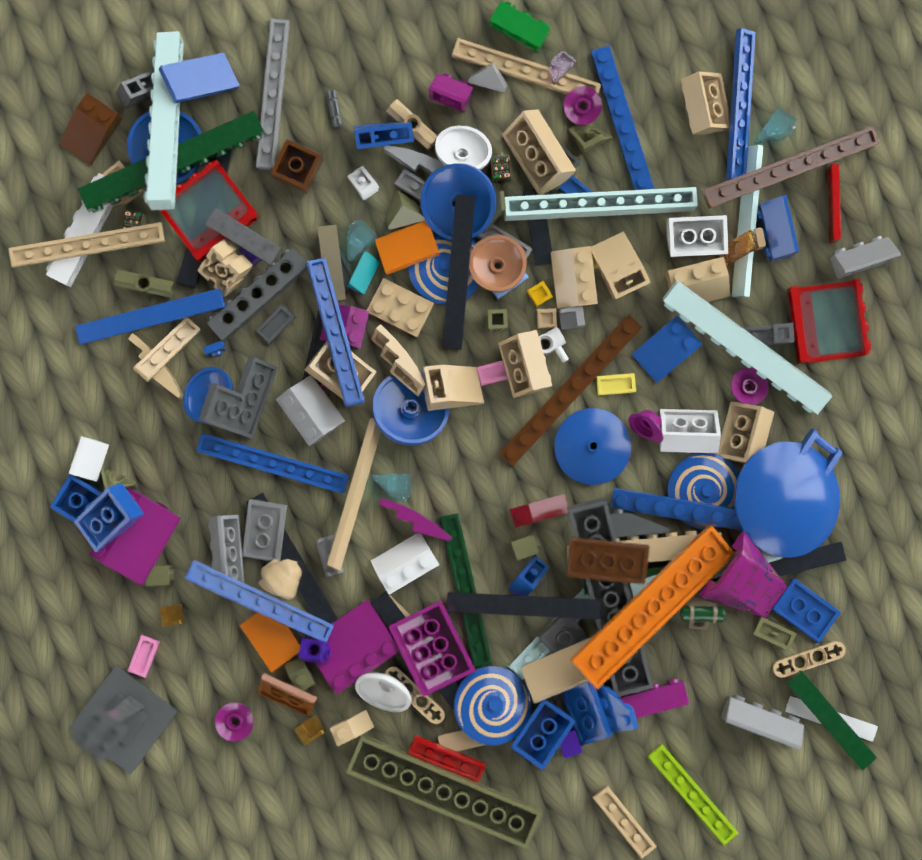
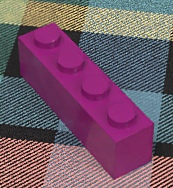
[619,678,690,718]

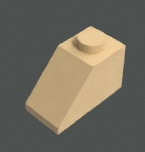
[329,710,374,746]

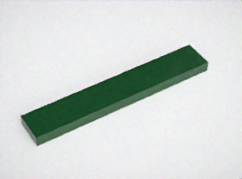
[786,670,877,770]

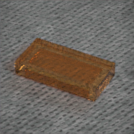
[721,230,759,266]

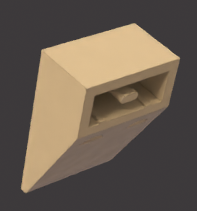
[591,231,651,300]
[421,365,484,411]

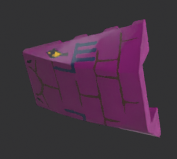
[698,531,787,618]

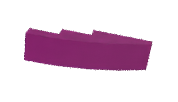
[380,498,453,541]

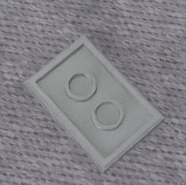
[242,499,287,561]

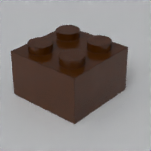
[270,139,323,194]

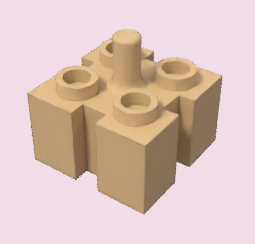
[197,238,253,297]

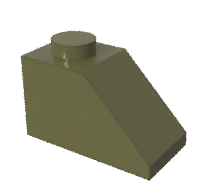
[284,654,317,691]

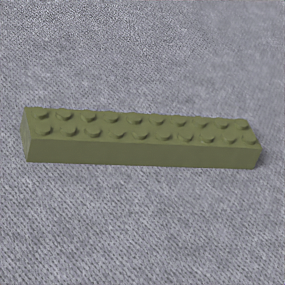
[346,734,542,849]

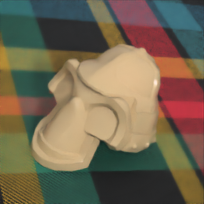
[258,559,301,599]

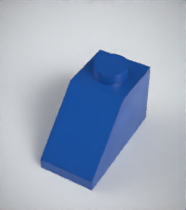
[508,555,550,596]

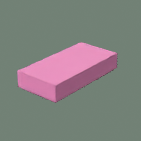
[476,360,508,386]
[127,634,160,678]

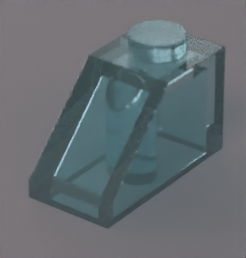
[754,107,797,145]
[347,218,378,264]
[372,474,412,501]

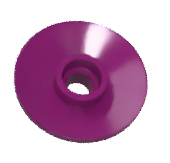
[564,86,602,125]
[731,368,768,405]
[215,702,254,742]

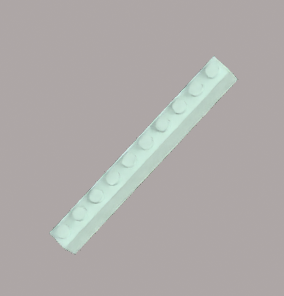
[144,32,184,210]
[504,187,698,221]
[663,280,832,414]

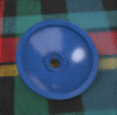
[183,367,233,423]

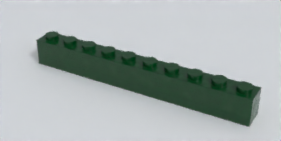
[77,111,264,213]

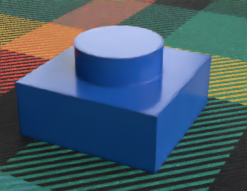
[203,341,227,358]

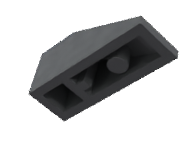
[116,69,155,109]
[610,509,669,537]

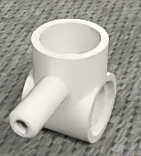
[539,327,569,363]

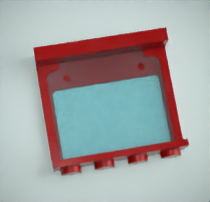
[159,160,261,263]
[787,278,871,364]

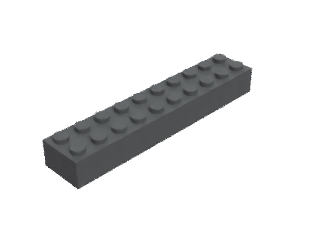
[567,497,654,697]

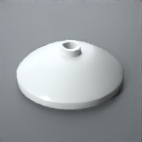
[435,126,492,170]
[355,673,412,712]

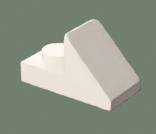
[347,166,379,200]

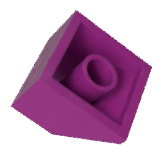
[429,73,473,113]
[320,304,369,349]

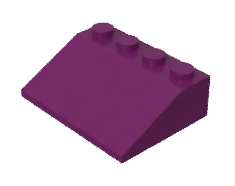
[89,487,181,586]
[310,599,400,694]
[388,601,476,697]

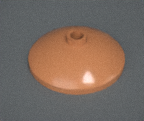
[469,235,527,292]

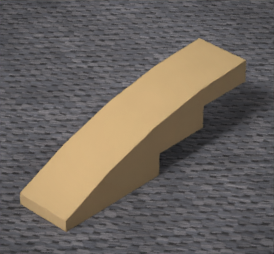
[371,324,426,396]
[128,333,183,399]

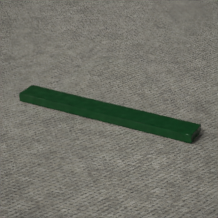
[440,513,492,668]

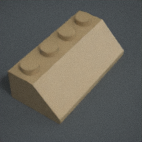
[502,110,576,195]

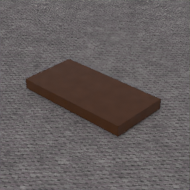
[566,537,650,585]

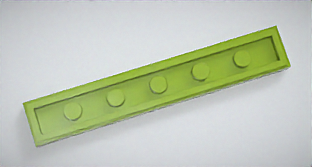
[647,743,739,846]

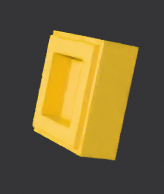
[527,281,553,307]

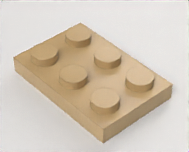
[367,278,434,338]

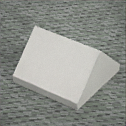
[69,436,109,482]

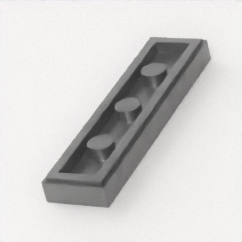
[206,208,282,265]

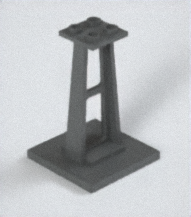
[69,665,178,774]

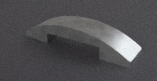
[716,323,794,348]

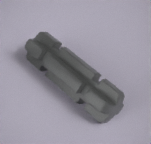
[326,90,343,128]

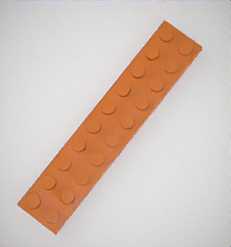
[570,525,736,689]

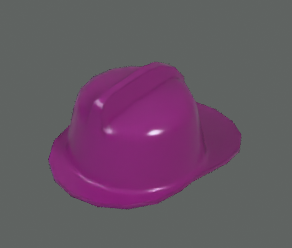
[628,410,664,443]

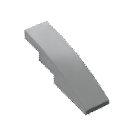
[383,145,445,175]

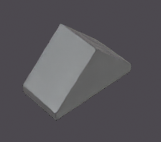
[468,62,507,93]

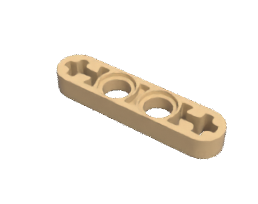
[772,641,846,678]
[385,666,445,724]

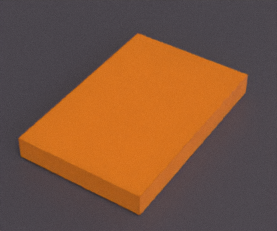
[375,221,440,275]
[239,612,301,673]

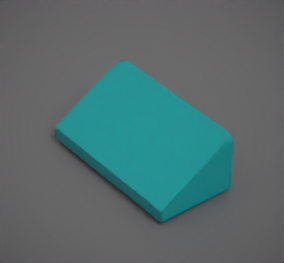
[346,251,380,295]

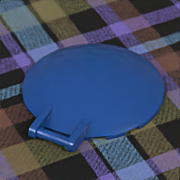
[734,429,842,558]

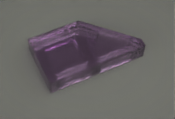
[550,50,577,85]

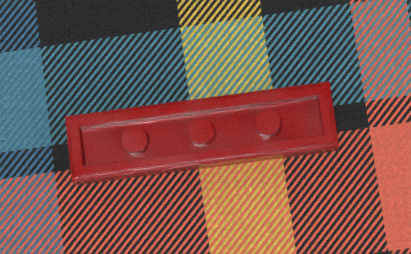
[828,164,841,243]
[407,735,486,783]

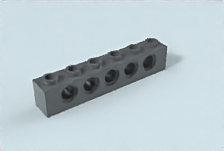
[207,248,308,343]

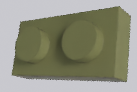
[752,617,797,651]

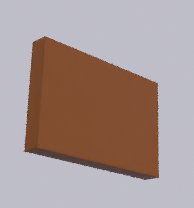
[257,673,317,717]

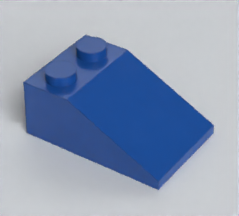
[632,315,703,383]
[50,474,103,522]
[74,483,144,553]

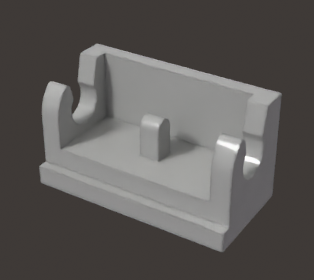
[315,535,345,577]

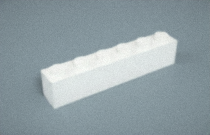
[46,173,113,287]

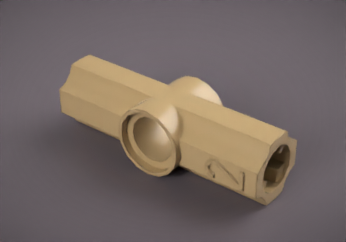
[386,99,438,150]

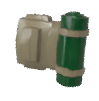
[680,585,726,629]

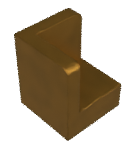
[160,604,185,627]
[294,715,326,746]

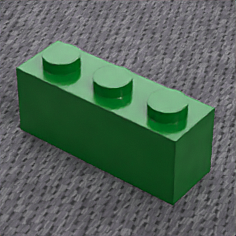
[489,1,551,53]

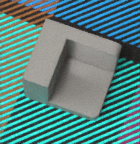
[559,306,585,330]

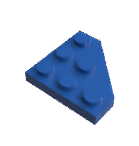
[596,684,638,732]

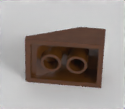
[59,93,123,165]

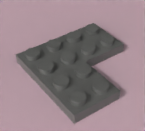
[198,356,278,439]

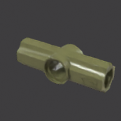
[114,270,175,298]

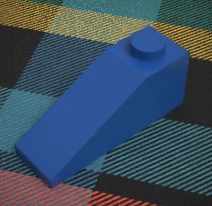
[354,122,414,149]

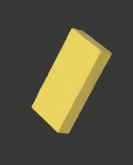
[596,373,636,396]

